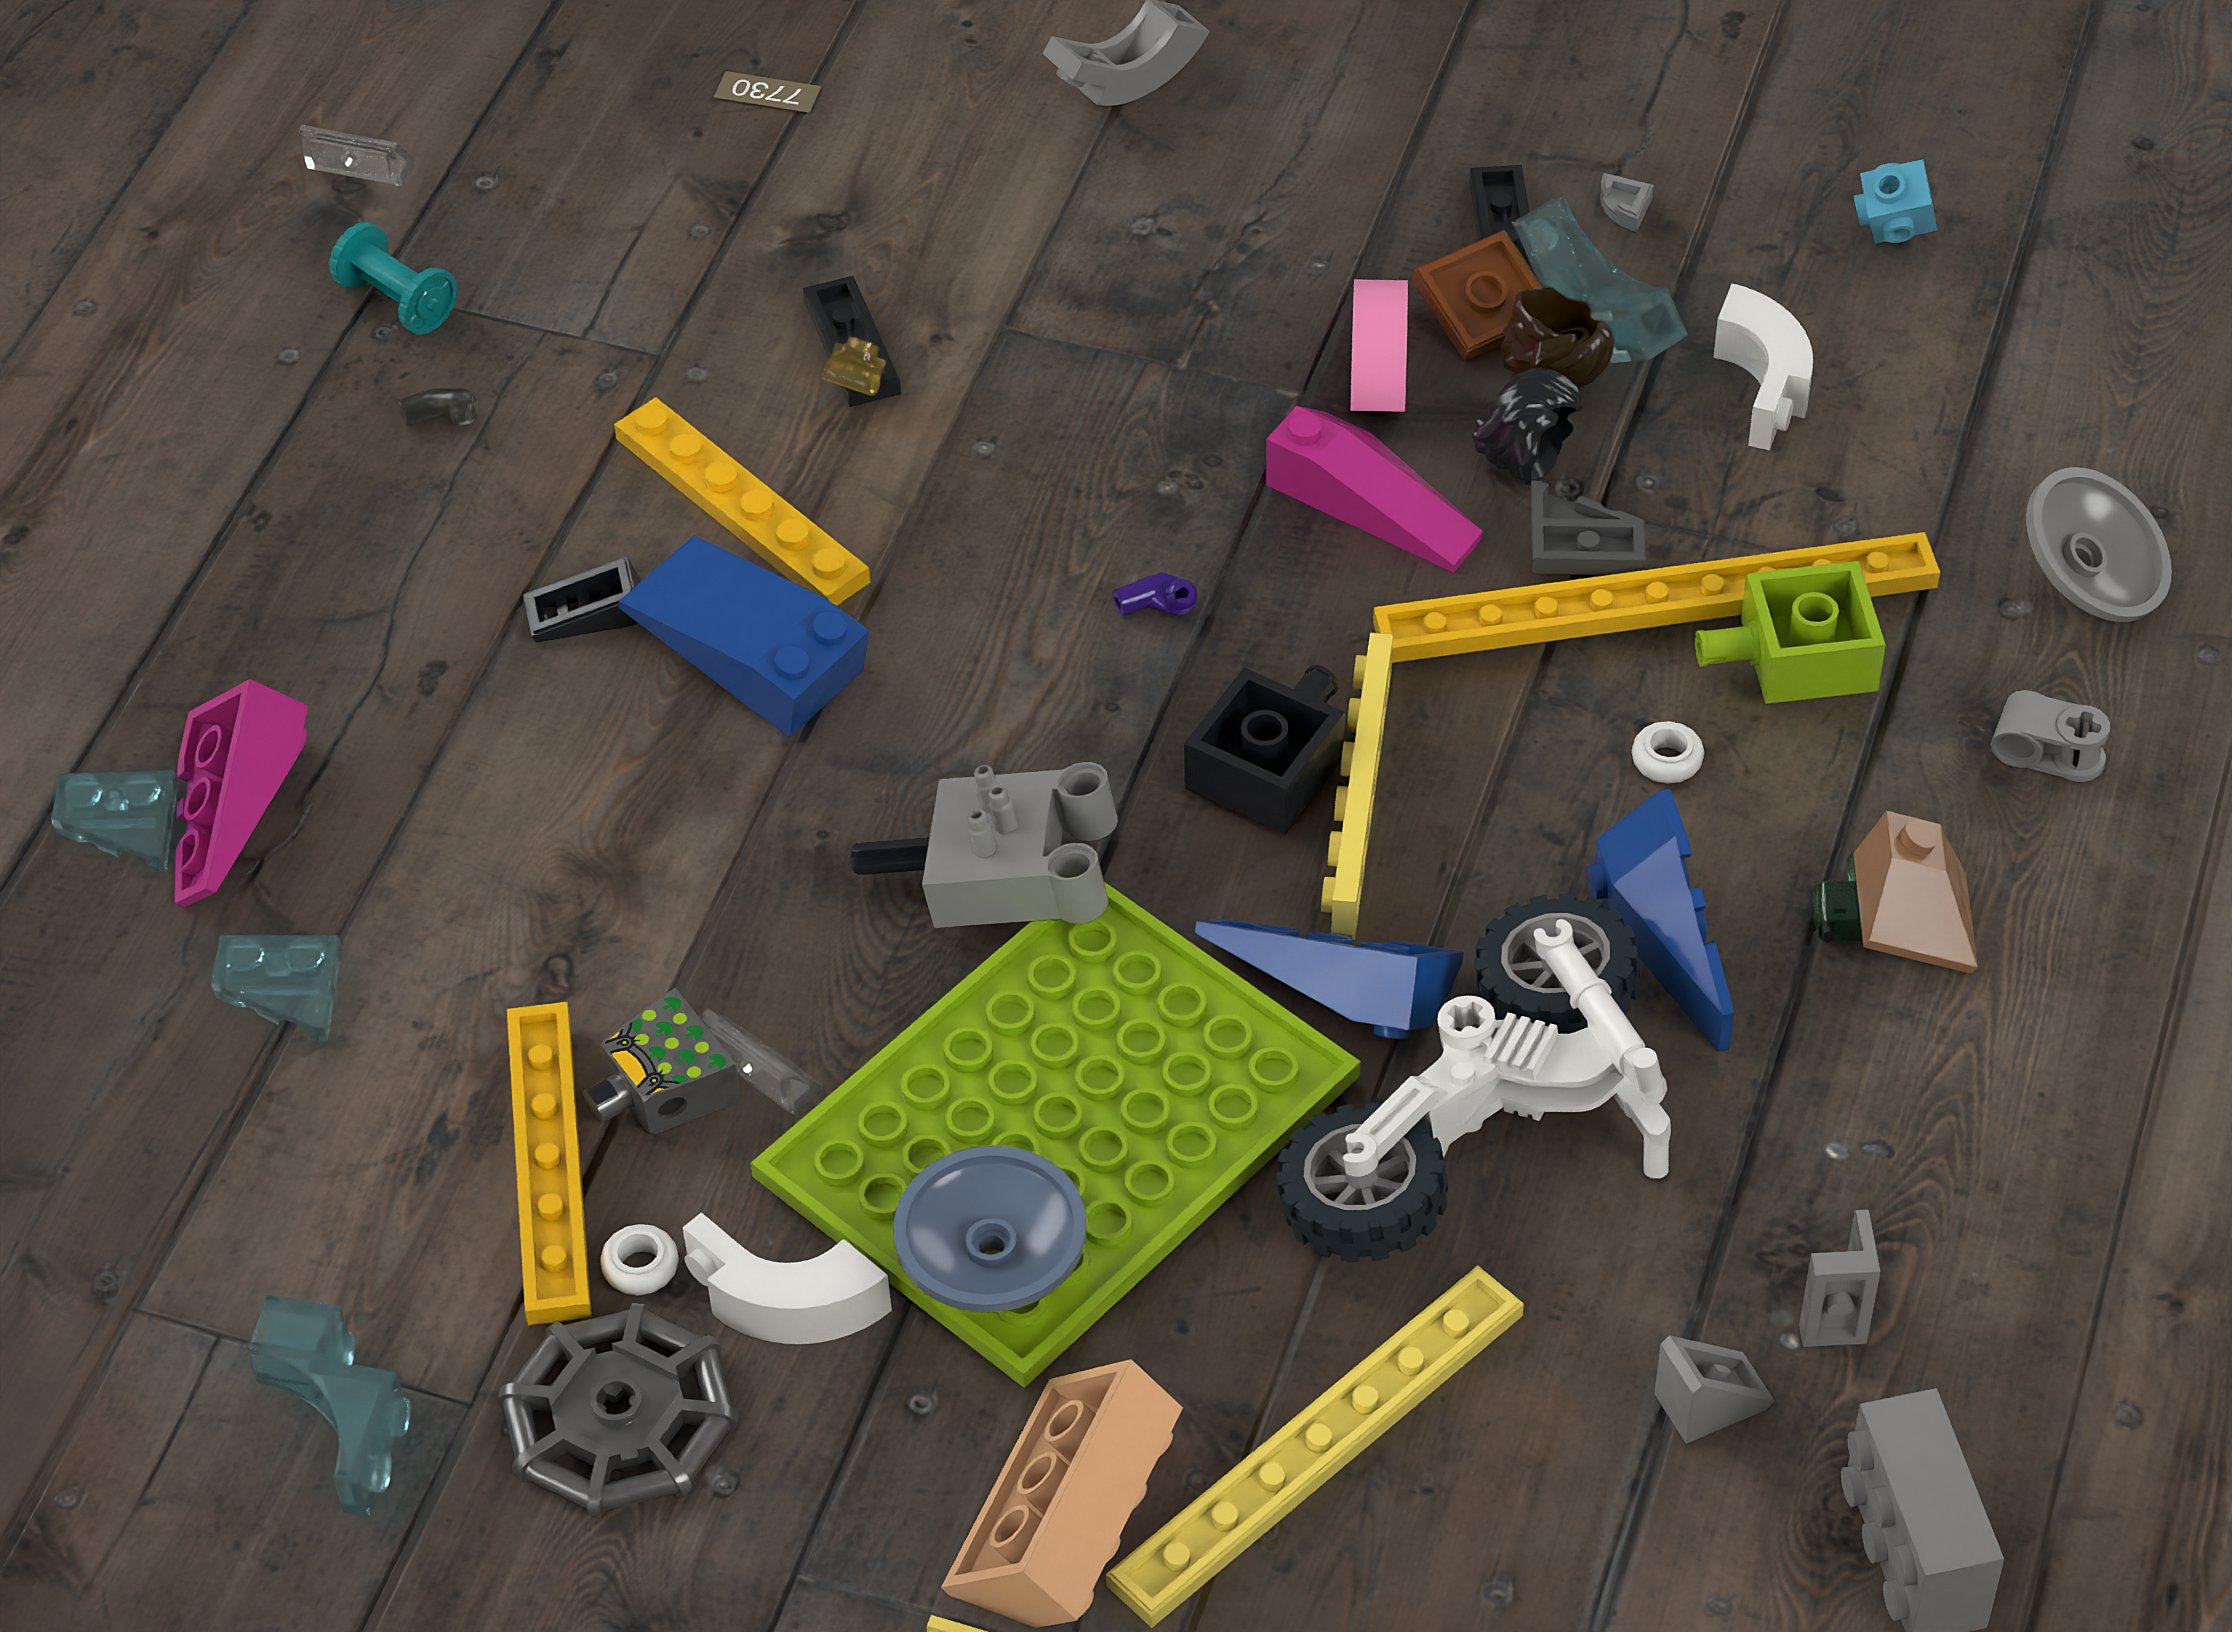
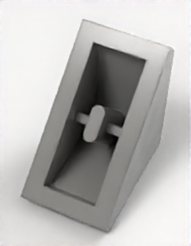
[1654,1335,1775,1444]

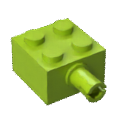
[1695,561,1886,704]

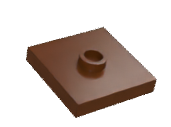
[1411,230,1543,362]

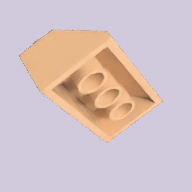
[941,1359,1183,1628]

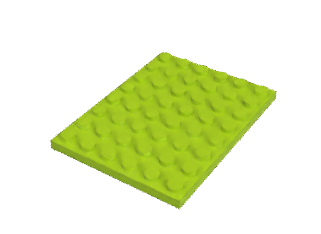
[751,882,1361,1388]

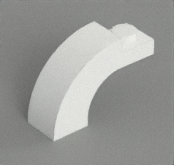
[1714,283,1813,451]
[683,1212,892,1344]

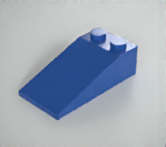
[618,535,869,738]

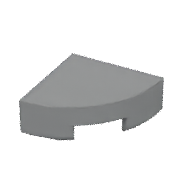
[1600,173,1654,232]

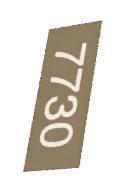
[713,71,822,113]

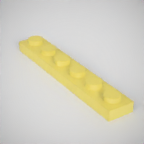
[1321,633,1393,940]

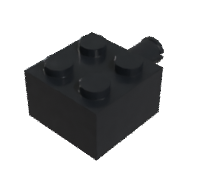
[1184,665,1345,835]

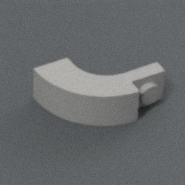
[1042,0,1210,106]

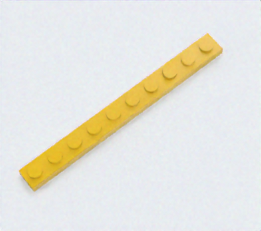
[1373,532,1940,663]

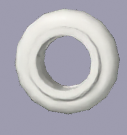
[1632,721,1704,784]
[600,1224,679,1296]

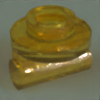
[823,336,886,396]

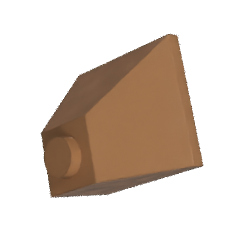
[1853,811,1978,974]

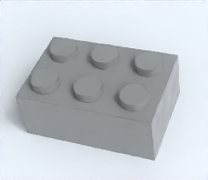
[1841,1388,2004,1632]

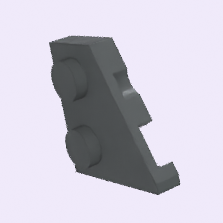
[1530,480,1646,575]

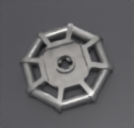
[497,1303,739,1517]

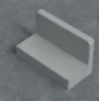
[1799,1209,1880,1347]

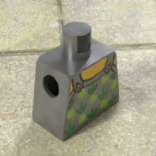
[583,988,741,1134]

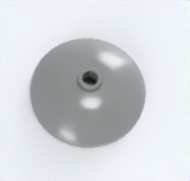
[2026,467,2172,622]

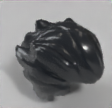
[1472,368,1583,485]

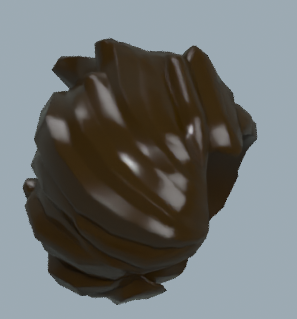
[1501,287,1615,389]

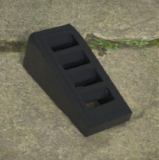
[523,557,641,643]

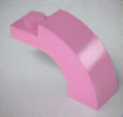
[1350,279,1408,412]

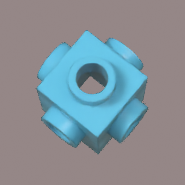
[1854,159,1938,244]

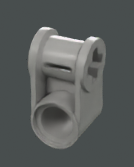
[1990,690,2110,782]

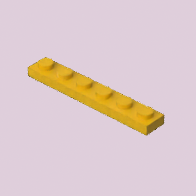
[614,397,871,606]
[507,1002,592,1326]

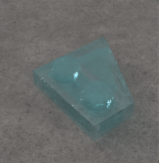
[51,770,178,872]
[211,935,342,1042]

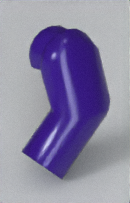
[1112,573,1197,616]

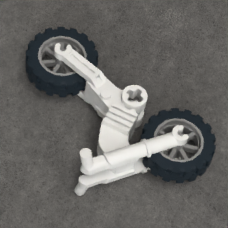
[1276,894,1671,1262]

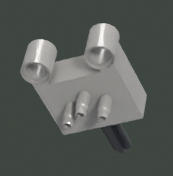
[851,762,1118,928]

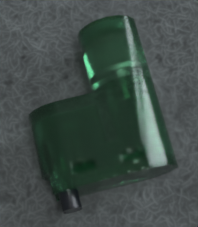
[1811,851,1863,942]

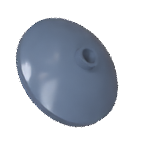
[893,1146,1086,1312]

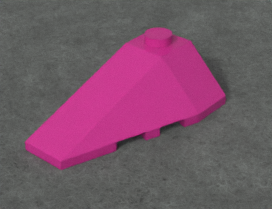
[1266,406,1483,573]
[174,679,308,908]

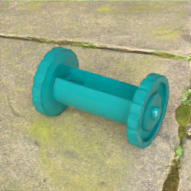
[329,222,458,335]

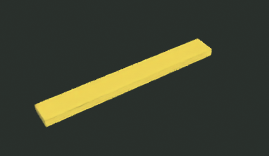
[1106,1265,1524,1628]

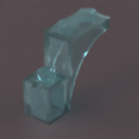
[1513,197,1688,363]
[248,1295,411,1516]

